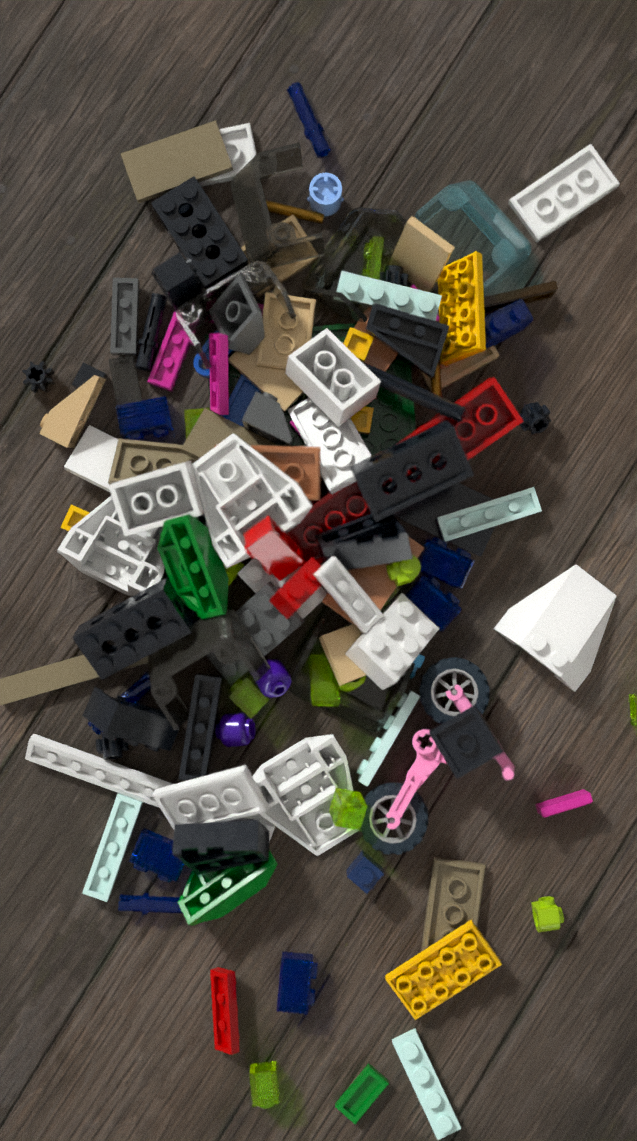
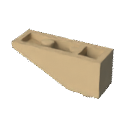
[39,375,106,448]

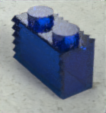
[485,299,534,349]
[116,396,174,441]
[418,538,475,589]
[405,575,462,633]
[129,828,185,883]
[277,951,318,1015]

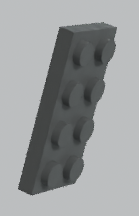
[198,582,305,685]

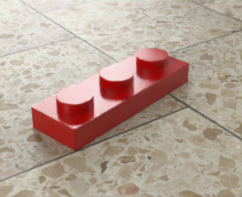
[210,967,240,1055]

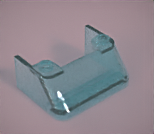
[415,180,531,296]

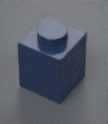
[346,850,384,894]

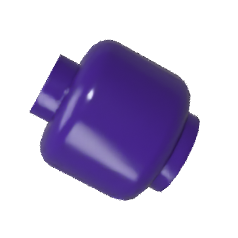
[254,659,291,698]
[215,712,256,747]

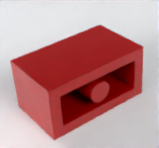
[244,516,305,581]
[268,557,322,619]

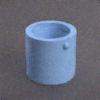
[307,172,344,217]

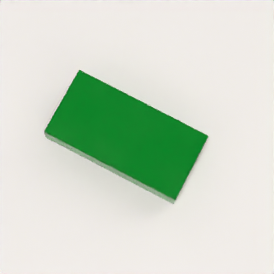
[335,1063,389,1124]

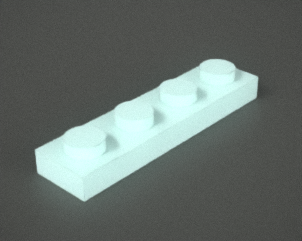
[335,271,442,321]
[436,487,542,542]
[356,690,420,787]
[82,793,143,902]
[392,1028,461,1140]

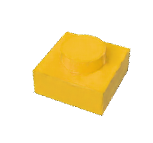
[343,327,374,362]
[350,407,374,435]
[60,504,89,531]

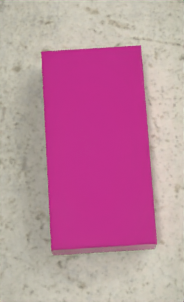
[535,789,593,818]

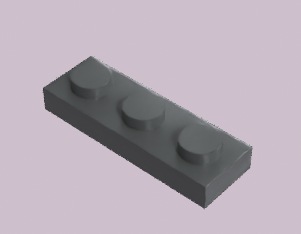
[110,278,140,356]

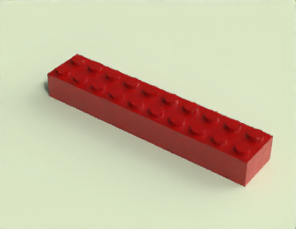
[287,377,523,566]

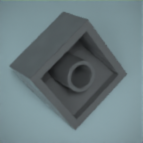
[209,274,265,355]
[242,392,293,446]

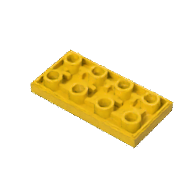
[438,251,486,366]
[385,919,502,1020]

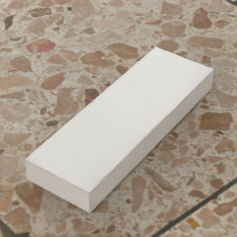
[313,556,384,634]

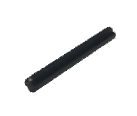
[361,361,467,422]

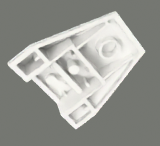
[192,433,313,568]
[57,495,165,596]
[494,565,616,692]
[252,734,360,856]

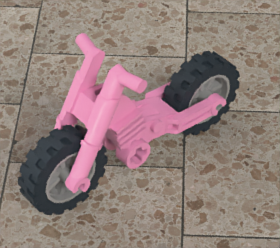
[358,657,515,855]

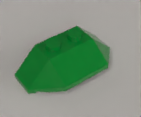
[157,514,229,619]
[178,849,278,926]

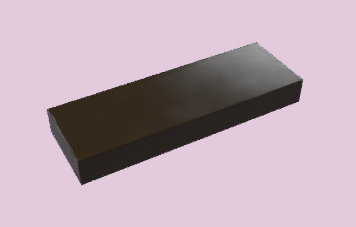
[484,280,558,313]

